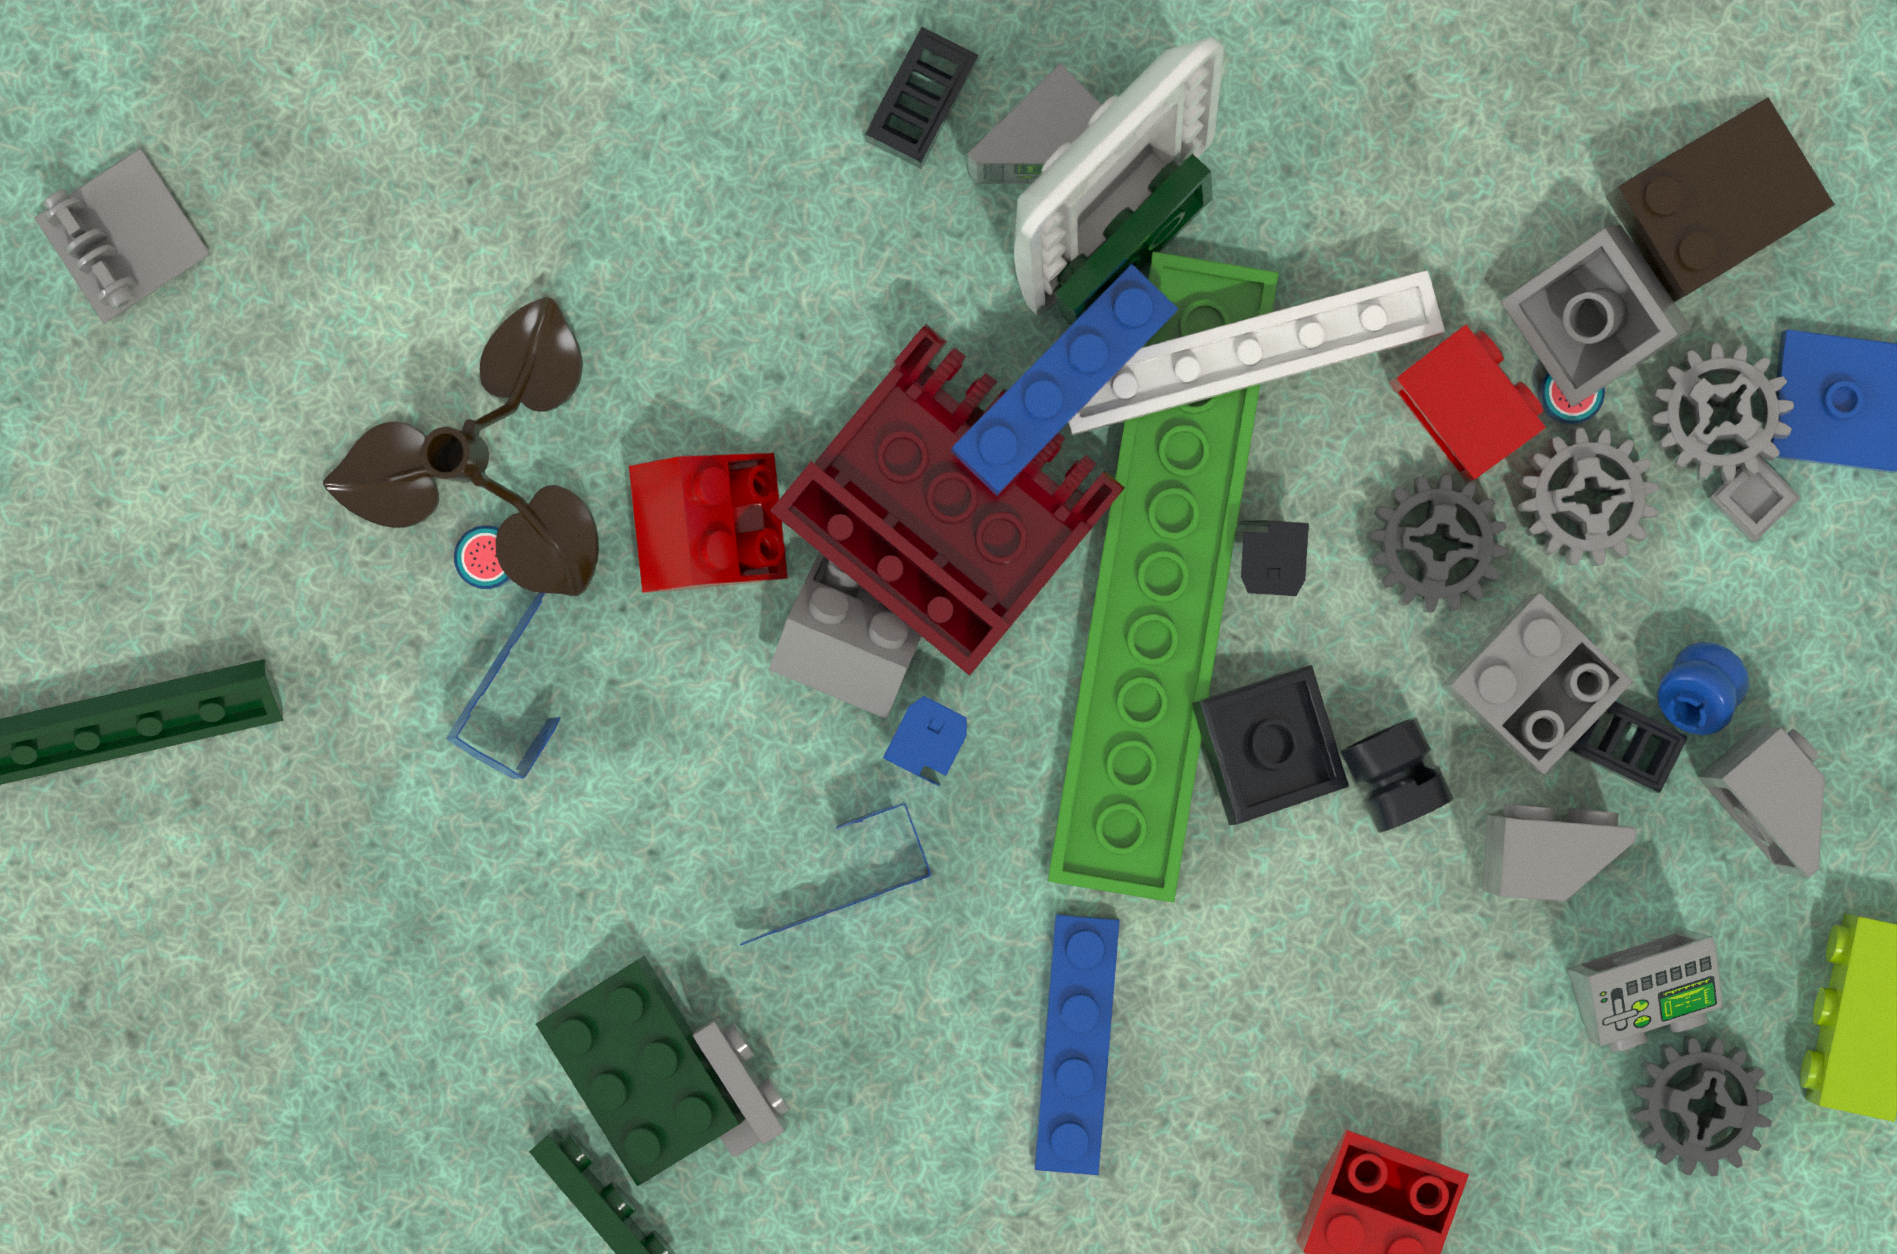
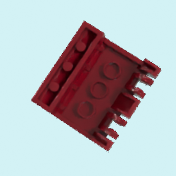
[770,324,1125,676]

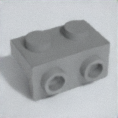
[693,1016,790,1156]

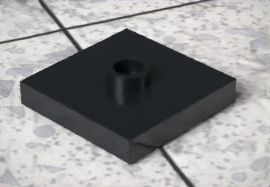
[1192,665,1349,825]

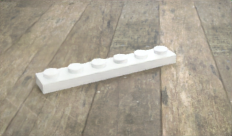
[1068,270,1445,436]

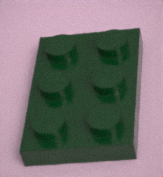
[1055,153,1213,325]
[536,955,746,1187]

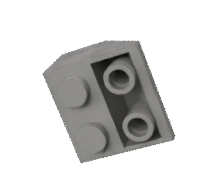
[769,552,922,719]
[1441,592,1633,775]
[1482,803,1637,901]

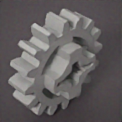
[1651,343,1794,484]
[1517,428,1660,567]

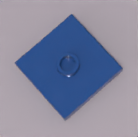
[1771,330,1897,473]

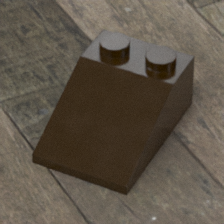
[1605,97,1835,302]

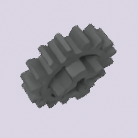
[1367,474,1508,613]
[1629,1035,1773,1177]

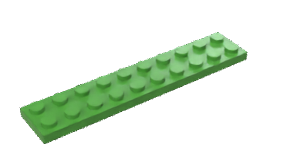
[1047,251,1279,903]

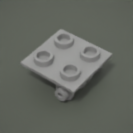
[34,148,211,324]

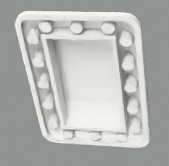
[1014,36,1225,316]

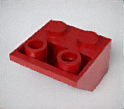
[1389,324,1546,483]
[629,453,788,593]
[1296,1129,1469,1254]

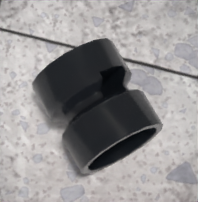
[1341,717,1454,833]

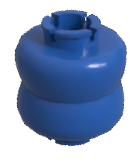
[1657,642,1750,736]

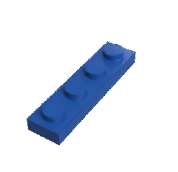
[951,264,1178,496]
[1034,914,1120,1176]

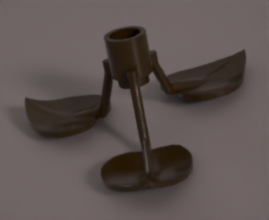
[323,297,599,597]

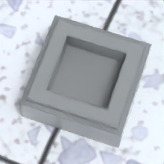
[1707,455,1800,543]

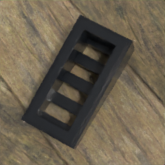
[864,27,978,169]
[1568,701,1687,793]

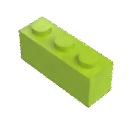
[1800,913,1897,1122]

